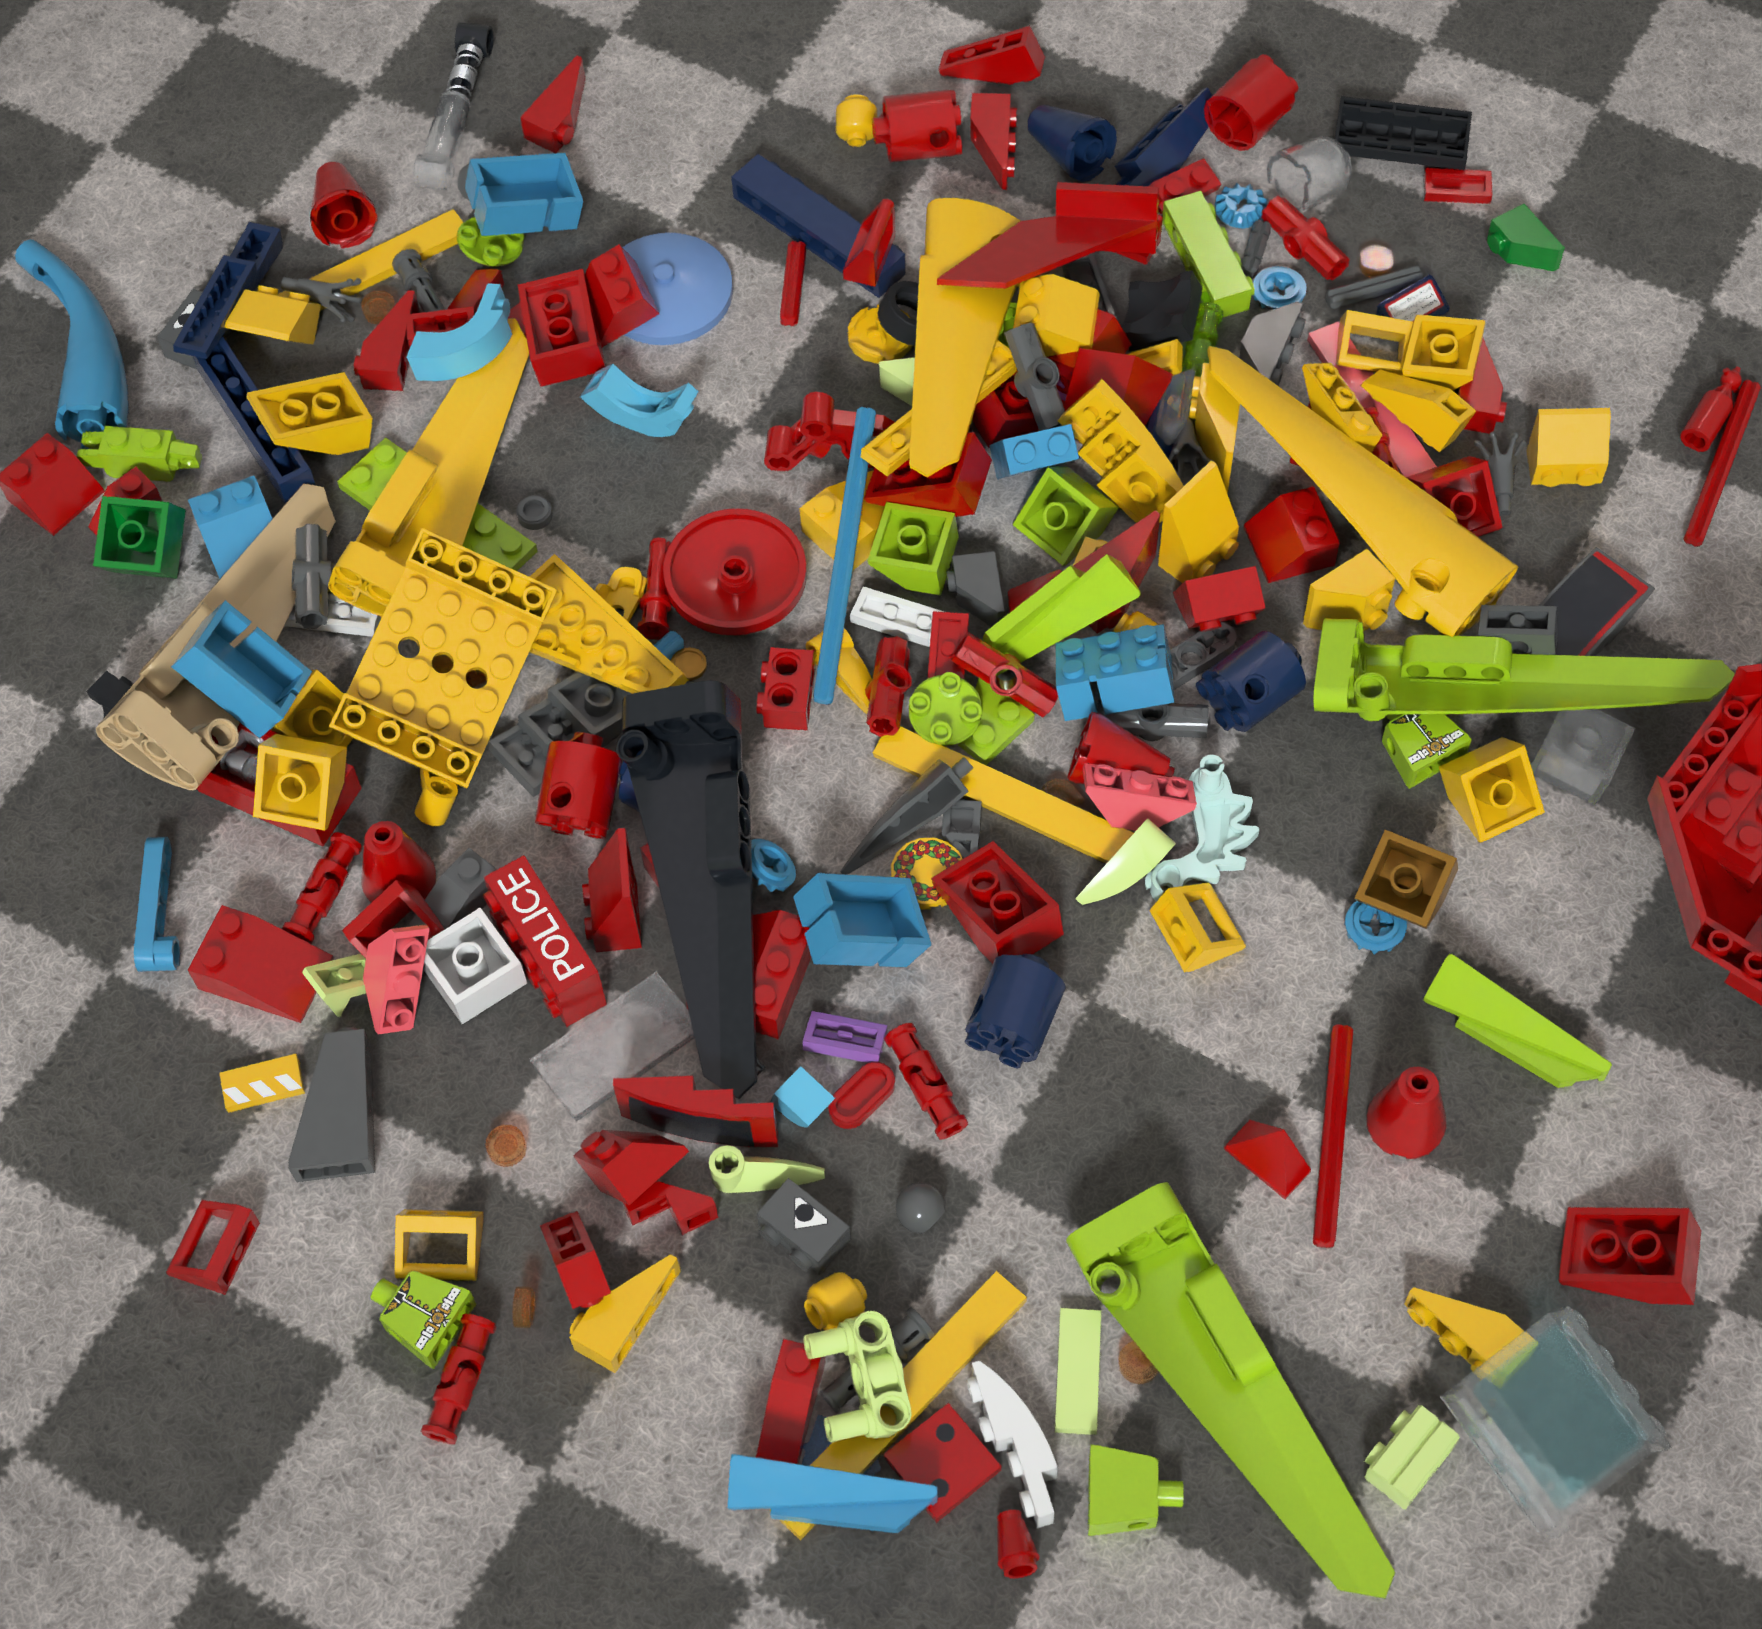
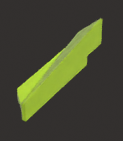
[982,554,1141,676]
[1423,954,1612,1088]

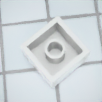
[423,907,527,1024]

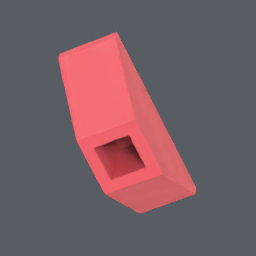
[1082,763,1197,831]
[363,925,430,1034]

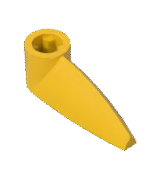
[805,628,872,714]
[415,768,458,826]

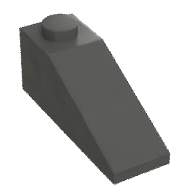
[407,848,497,929]

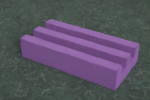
[803,1011,887,1063]

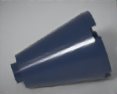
[1027,105,1117,182]

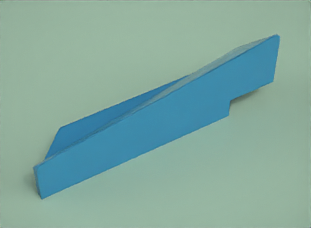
[727,1454,938,1533]

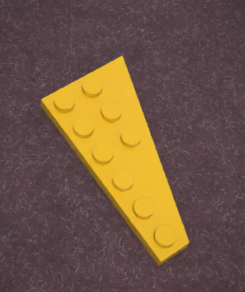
[529,554,689,694]

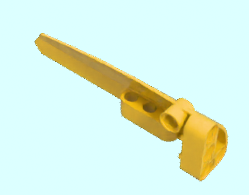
[909,198,1021,478]
[328,318,529,617]
[1207,346,1518,637]

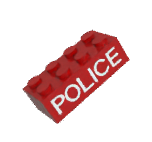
[483,855,607,1027]

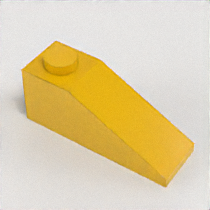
[570,1254,681,1373]

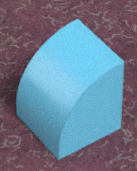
[770,1066,835,1127]

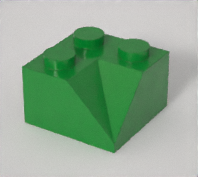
[93,496,186,579]

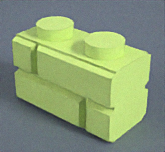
[1364,1405,1460,1510]

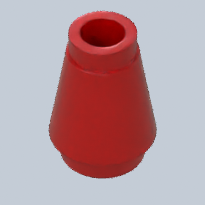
[997,1510,1040,1578]

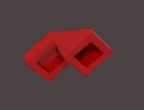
[623,1181,718,1235]

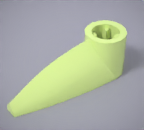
[1075,818,1176,905]
[709,1145,825,1193]

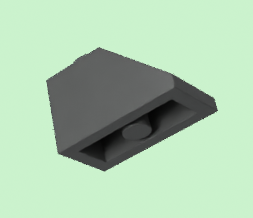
[946,551,1005,627]

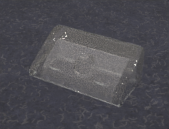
[1155,369,1195,445]

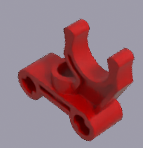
[764,392,895,471]

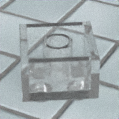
[1531,709,1636,805]

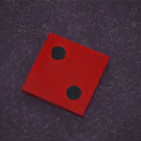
[883,1402,1002,1523]

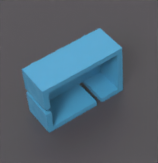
[465,153,583,236]
[171,600,312,738]
[1056,624,1174,721]
[793,873,932,967]

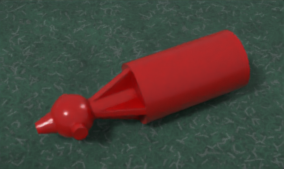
[1680,367,1742,452]

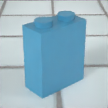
[989,424,1079,479]

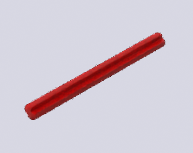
[1684,380,1761,547]
[1313,1024,1353,1248]

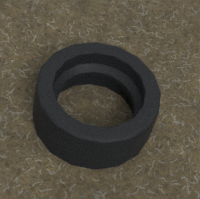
[877,281,919,346]

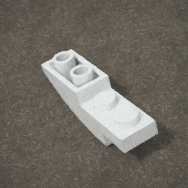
[966,1361,1058,1528]

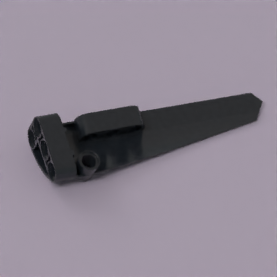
[616,680,757,1099]

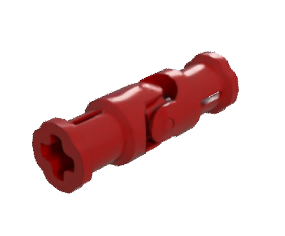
[282,832,362,944]
[884,1023,969,1140]
[421,1314,497,1445]

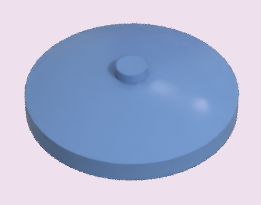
[623,233,733,345]

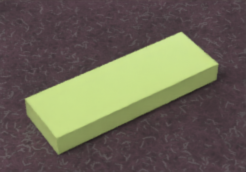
[1055,1308,1101,1435]

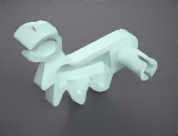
[1145,754,1259,902]

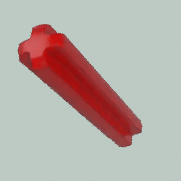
[780,241,806,326]

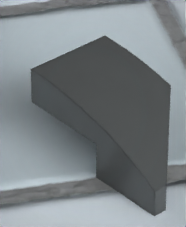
[942,800,982,859]

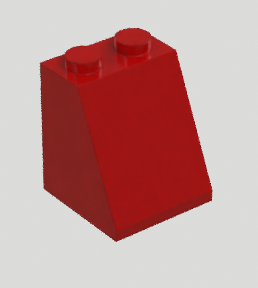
[1064,348,1173,444]

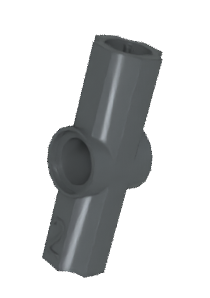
[1004,322,1065,431]
[292,524,331,629]
[1097,699,1209,741]

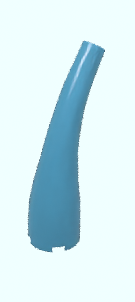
[15,239,129,450]

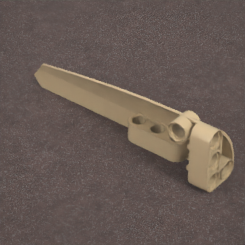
[96,484,336,791]

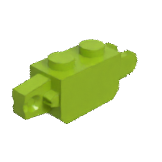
[76,426,202,482]

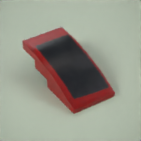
[613,1076,778,1147]

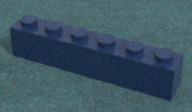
[731,154,906,298]
[192,336,316,504]

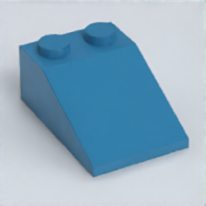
[188,475,272,579]

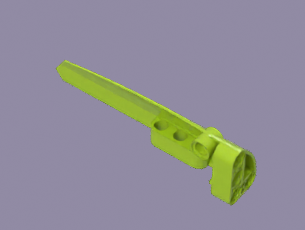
[1313,618,1735,721]
[1066,1182,1395,1599]

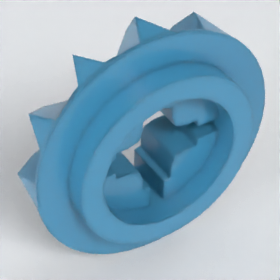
[1215,183,1268,228]
[1253,266,1306,310]
[751,839,796,892]
[1344,901,1407,954]

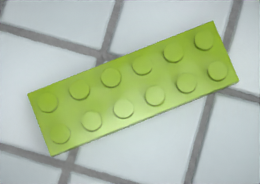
[337,438,538,571]

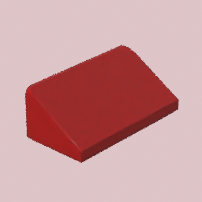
[447,269,504,313]

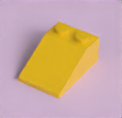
[1189,363,1240,493]
[247,372,373,455]
[1158,461,1239,583]
[799,471,885,570]

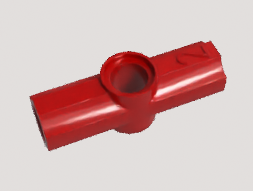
[1261,195,1350,281]
[951,632,1058,718]
[865,636,912,737]

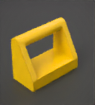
[1336,310,1414,376]
[1149,883,1246,972]
[395,1209,483,1281]

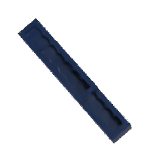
[173,222,283,359]

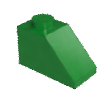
[1486,203,1565,271]

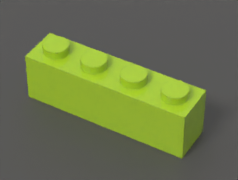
[1162,191,1254,321]

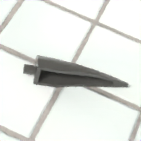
[840,757,973,875]

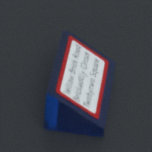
[1376,274,1450,322]

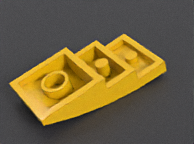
[1058,379,1184,523]

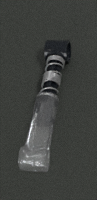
[413,22,494,191]

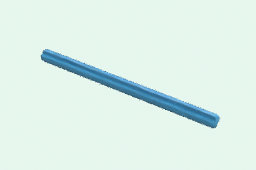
[813,407,876,705]

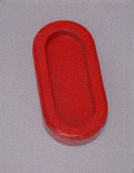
[828,1062,895,1129]

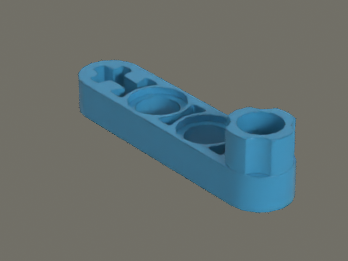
[134,837,181,972]

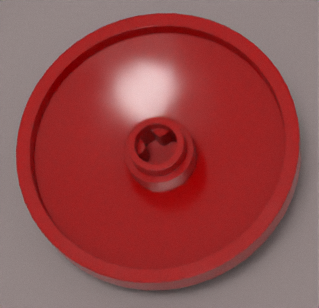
[663,508,807,635]

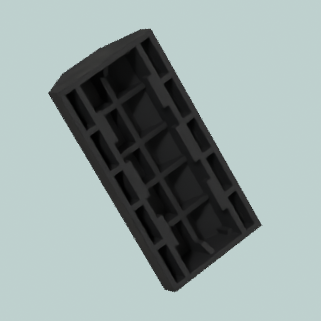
[1332,96,1472,170]

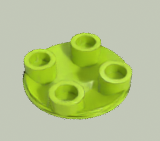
[457,217,524,266]
[909,672,982,746]

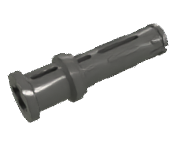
[392,249,445,312]
[820,1307,934,1413]

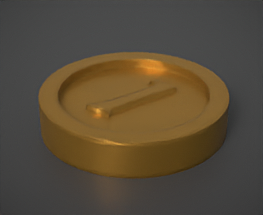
[671,647,707,681]

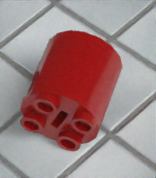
[1204,54,1298,151]
[872,89,962,163]
[535,732,622,839]

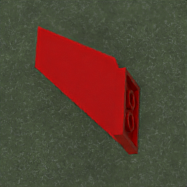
[937,182,1159,289]

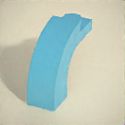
[407,283,512,381]
[580,363,699,437]

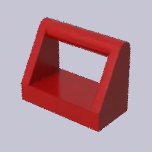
[843,199,895,287]
[342,880,445,958]
[166,1200,260,1295]

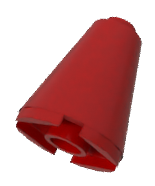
[310,162,377,248]
[1067,711,1175,784]
[361,821,436,903]
[1367,1067,1447,1159]

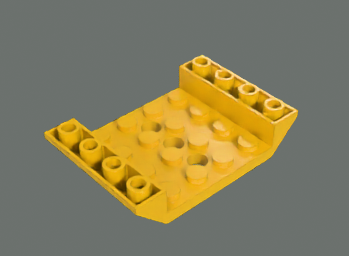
[329,528,557,789]

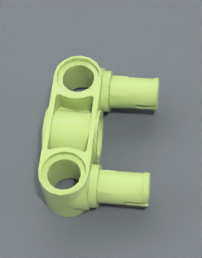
[803,1311,911,1442]

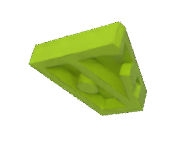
[958,678,1035,765]

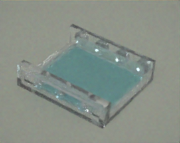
[1440,1305,1672,1539]

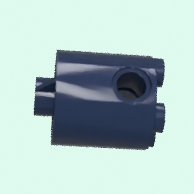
[1196,631,1306,732]
[965,954,1066,1068]

